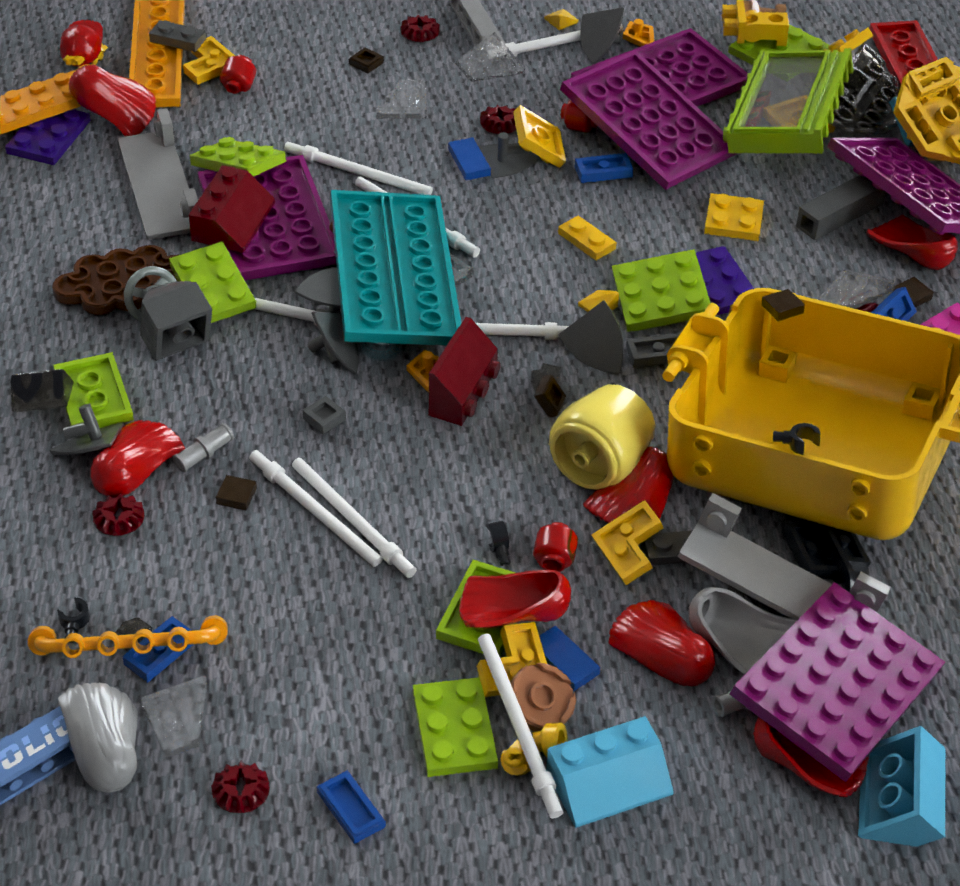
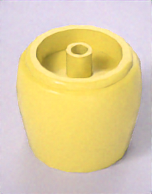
[549,384,655,490]

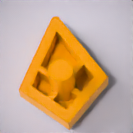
[622,19,654,47]
[406,349,439,393]

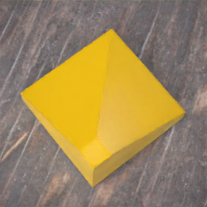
[544,9,578,30]
[578,290,619,312]

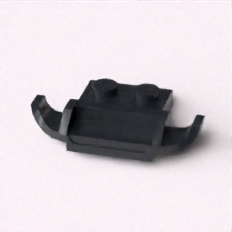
[781,521,871,592]

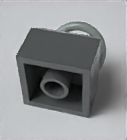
[124,266,212,361]

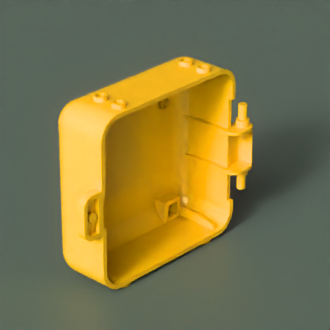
[662,288,960,540]

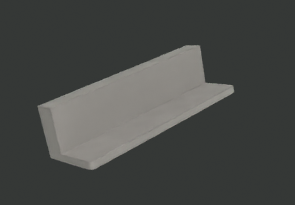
[450,0,506,56]

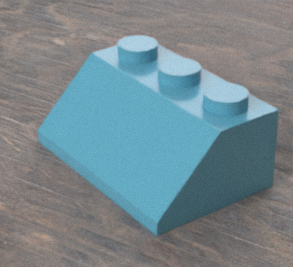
[546,716,674,828]
[858,726,946,847]

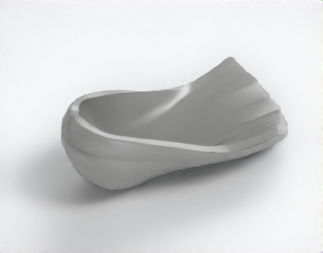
[689,587,797,674]
[58,682,138,793]

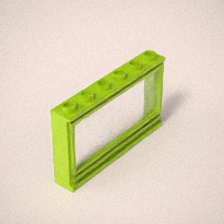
[723,48,853,153]

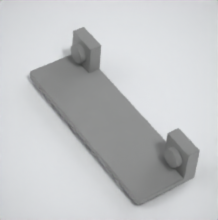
[118,108,198,240]
[678,493,891,620]

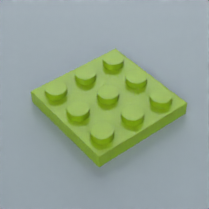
[728,24,830,83]
[612,249,710,332]

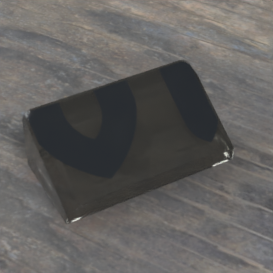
[10,369,74,412]

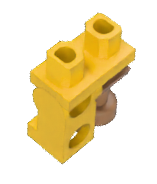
[721,0,789,46]

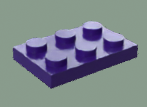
[5,109,91,165]
[696,246,754,316]

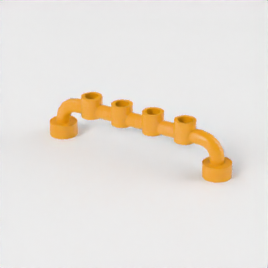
[27,615,228,658]

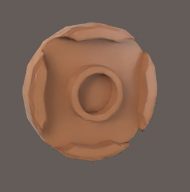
[510,663,576,732]

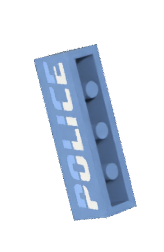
[0,706,75,805]

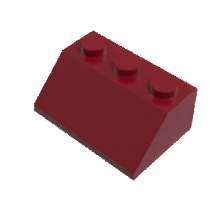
[189,165,275,253]
[428,317,501,426]

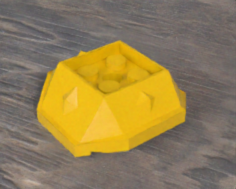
[893,57,960,164]

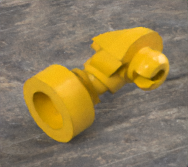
[500,723,568,776]

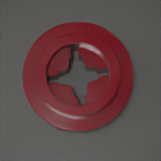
[400,15,440,42]
[480,104,516,134]
[92,493,145,536]
[211,760,270,813]

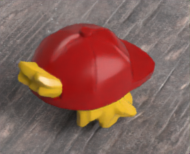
[60,20,107,66]

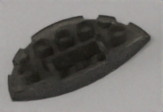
[828,43,901,136]

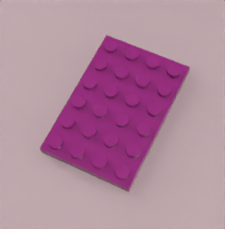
[571,28,748,107]
[560,50,737,190]
[827,138,960,235]
[197,155,336,281]
[729,582,945,782]

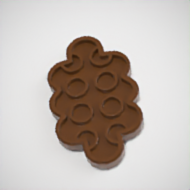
[52,245,178,315]

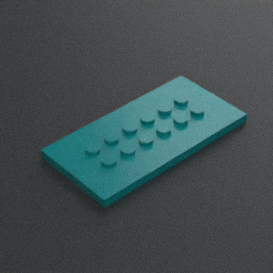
[330,190,461,345]

